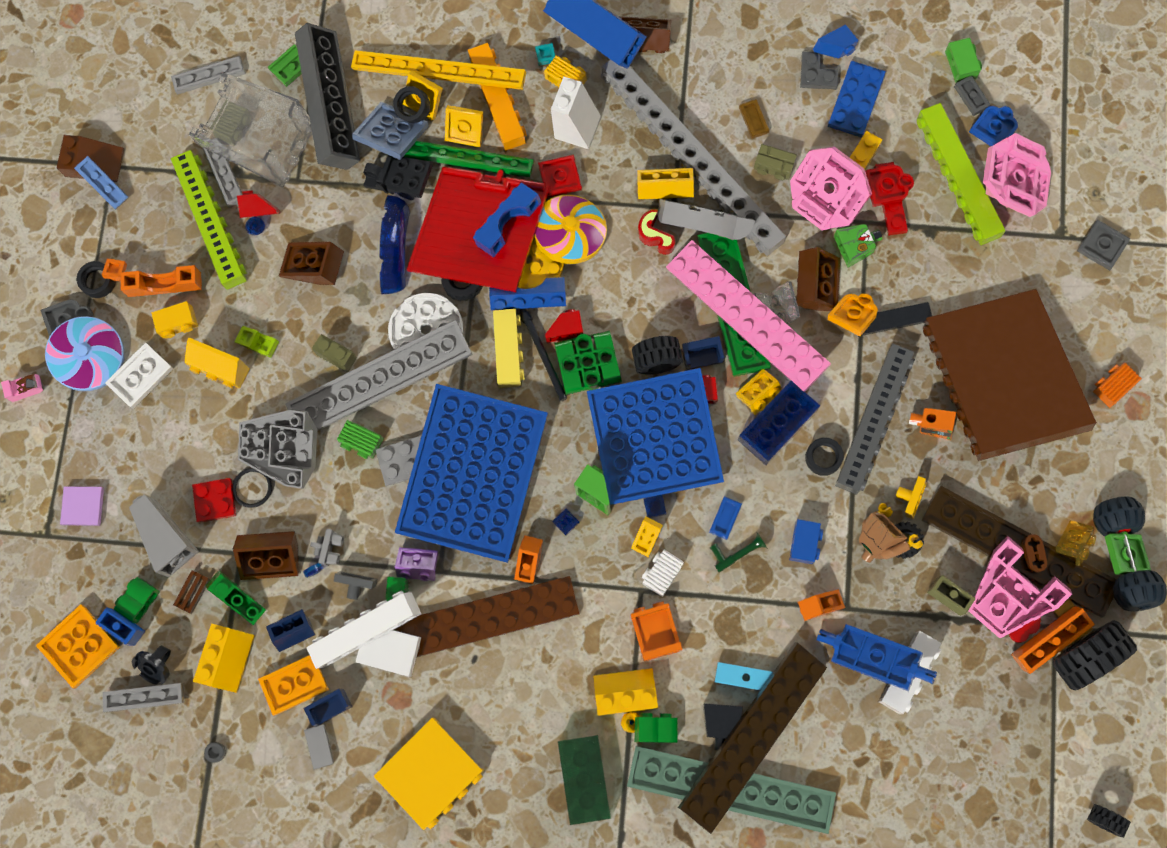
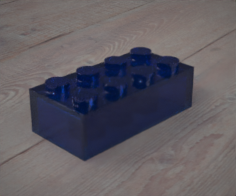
[738,380,820,466]

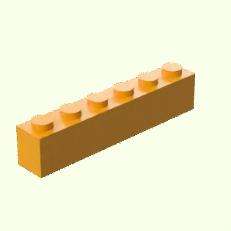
[468,43,527,151]

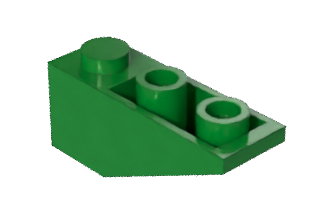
[206,570,266,625]

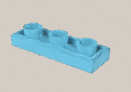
[715,662,773,690]

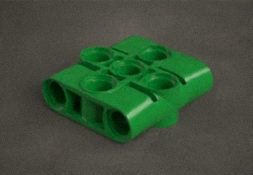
[554,330,622,395]

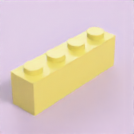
[493,309,525,388]

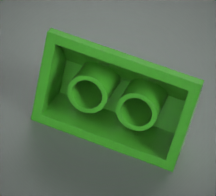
[574,464,611,516]

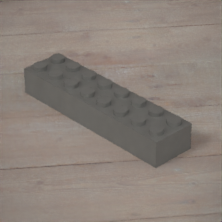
[295,23,360,170]

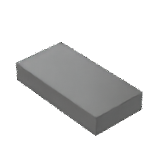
[304,724,334,770]

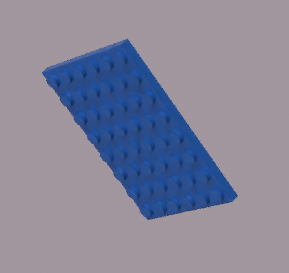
[395,384,548,563]

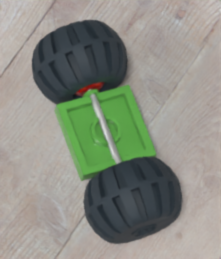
[1093,496,1167,612]

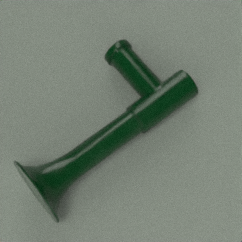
[710,532,768,573]

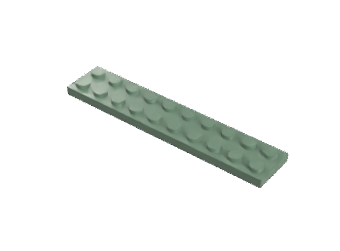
[627,746,836,834]

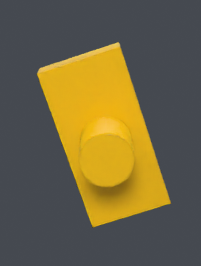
[896,476,927,519]
[631,516,663,557]

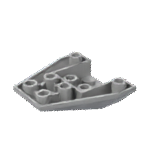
[238,410,317,489]

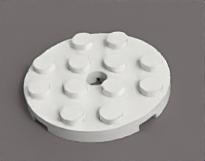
[388,293,464,350]

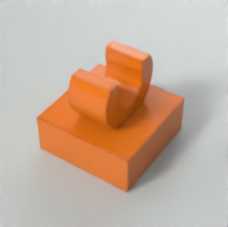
[102,259,127,282]

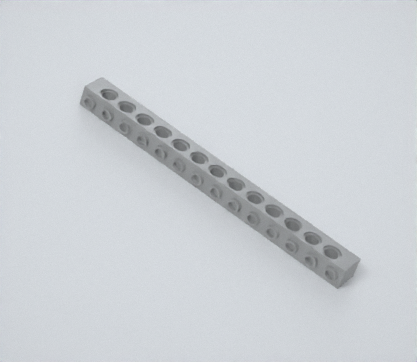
[601,59,786,256]

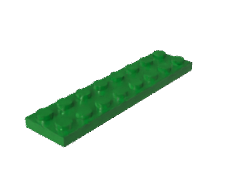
[697,233,771,377]

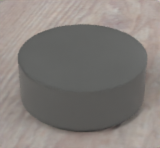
[204,742,226,763]

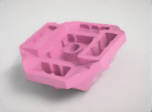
[983,133,1051,217]
[790,147,872,230]

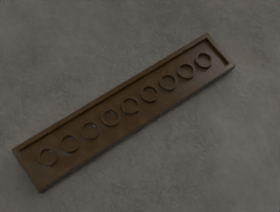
[922,486,1116,618]
[677,642,827,834]

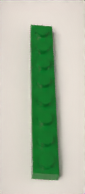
[387,141,534,177]

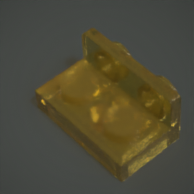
[1056,520,1096,566]

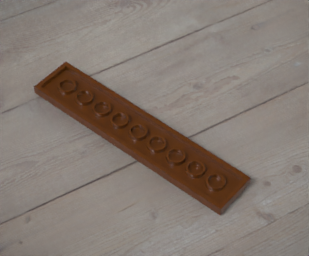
[394,576,580,658]

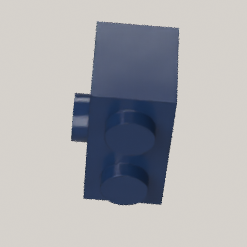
[266,609,316,652]

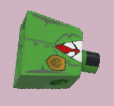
[834,224,882,268]

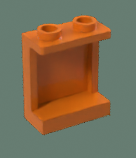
[631,601,683,662]

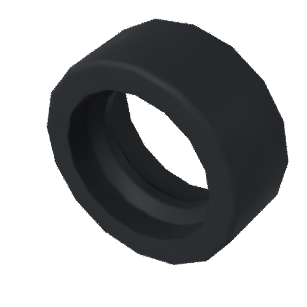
[393,86,430,123]
[76,261,116,298]
[805,437,844,476]

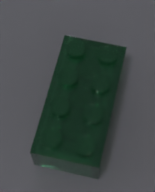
[558,735,611,825]

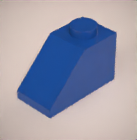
[813,24,859,58]

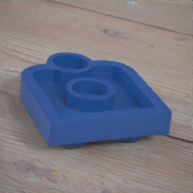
[969,106,1018,146]

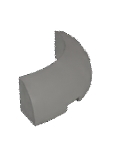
[658,199,755,240]

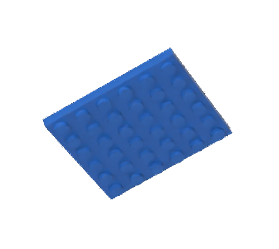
[587,368,724,505]

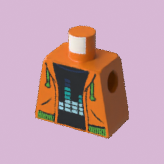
[909,408,956,440]

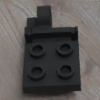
[363,155,433,200]

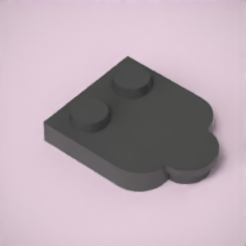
[40,300,94,337]

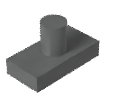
[334,571,377,600]

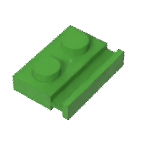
[268,44,302,87]

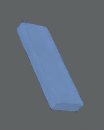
[74,156,129,210]

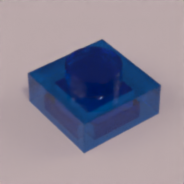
[643,495,667,518]

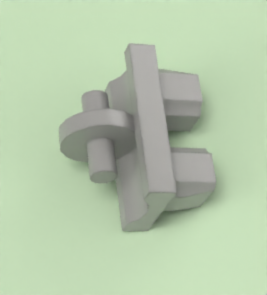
[310,529,344,566]

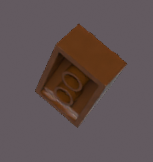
[56,135,124,182]
[279,242,344,285]

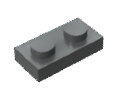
[954,76,991,116]

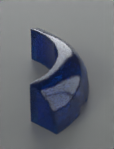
[379,195,410,294]

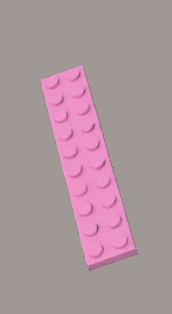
[666,240,831,392]

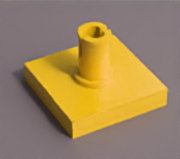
[403,71,443,120]
[445,105,483,147]

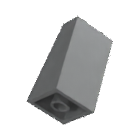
[129,494,199,577]

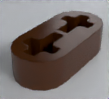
[1022,534,1047,573]

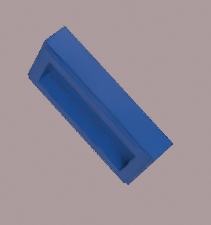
[709,496,742,540]

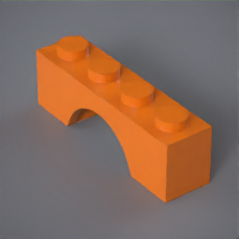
[120,265,202,297]

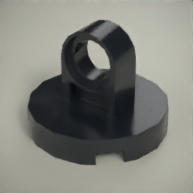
[131,645,171,685]

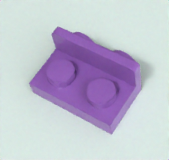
[395,547,438,581]

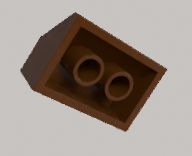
[618,16,672,53]
[796,247,840,312]
[233,531,299,580]

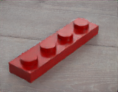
[874,162,908,236]

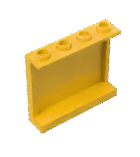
[374,718,484,830]

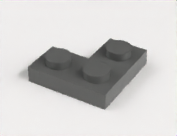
[800,51,838,90]

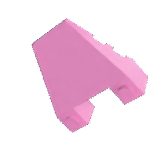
[968,536,1072,638]

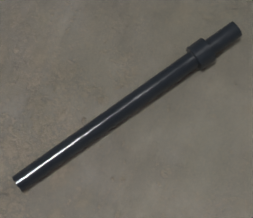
[519,308,567,401]

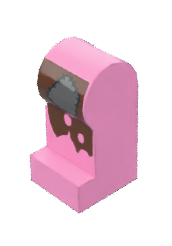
[1,374,43,402]

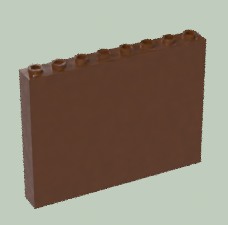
[923,289,1097,461]

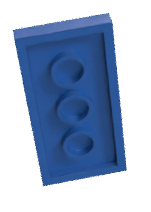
[827,61,886,138]

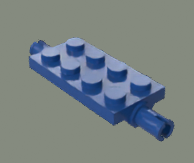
[817,624,937,692]

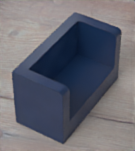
[681,336,724,370]
[303,688,353,726]

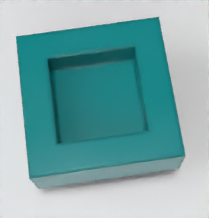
[535,43,555,66]

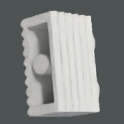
[642,549,684,597]

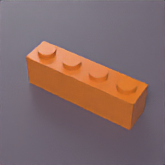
[1011,606,1095,674]

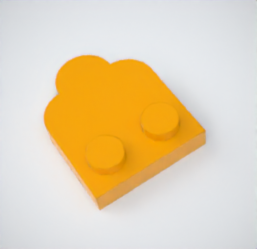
[827,294,878,336]

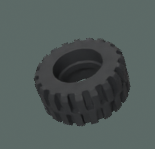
[1053,620,1137,691]

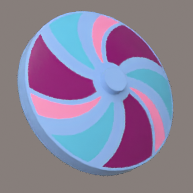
[45,317,124,391]

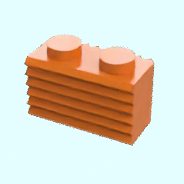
[1093,362,1142,408]

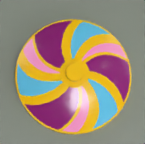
[534,195,607,264]

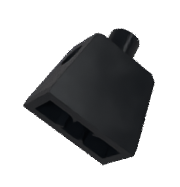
[703,704,743,751]

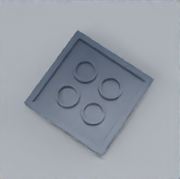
[352,102,428,160]

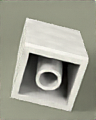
[551,77,601,149]

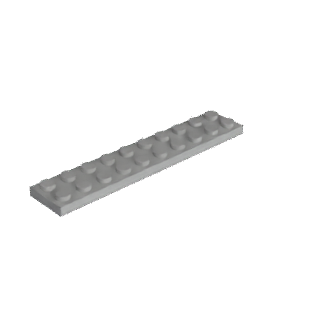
[285,320,473,431]

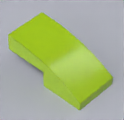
[234,325,279,358]

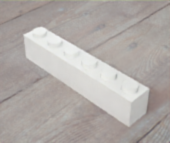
[306,591,421,669]

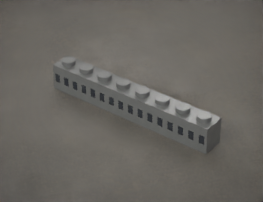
[835,343,915,495]

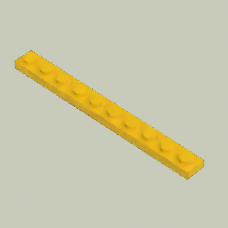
[351,50,526,90]

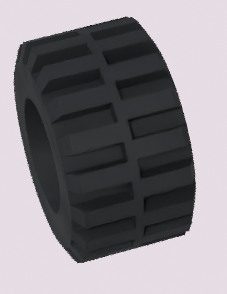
[632,336,683,375]

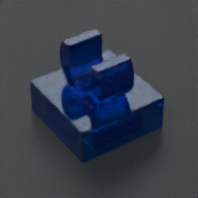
[552,508,580,536]

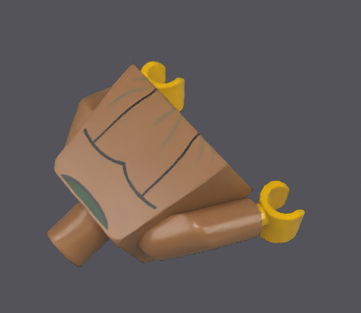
[859,503,923,563]

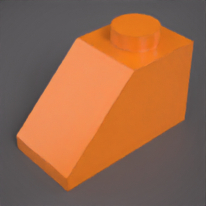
[514,535,543,584]
[798,589,845,621]

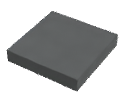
[1077,219,1130,271]

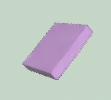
[60,487,104,526]

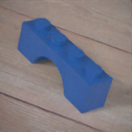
[473,183,541,258]
[489,277,566,310]

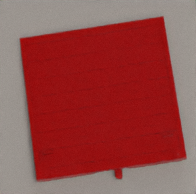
[407,166,550,293]

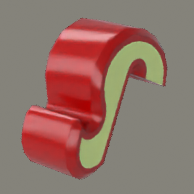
[638,209,675,255]

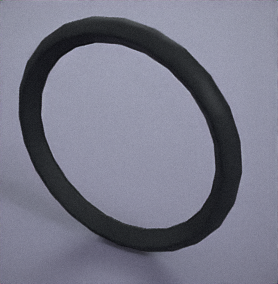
[232,468,272,508]

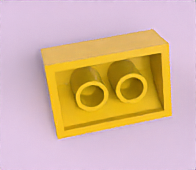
[184,338,250,389]
[193,623,255,693]
[593,668,658,716]

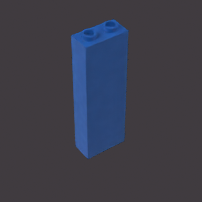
[543,0,647,69]

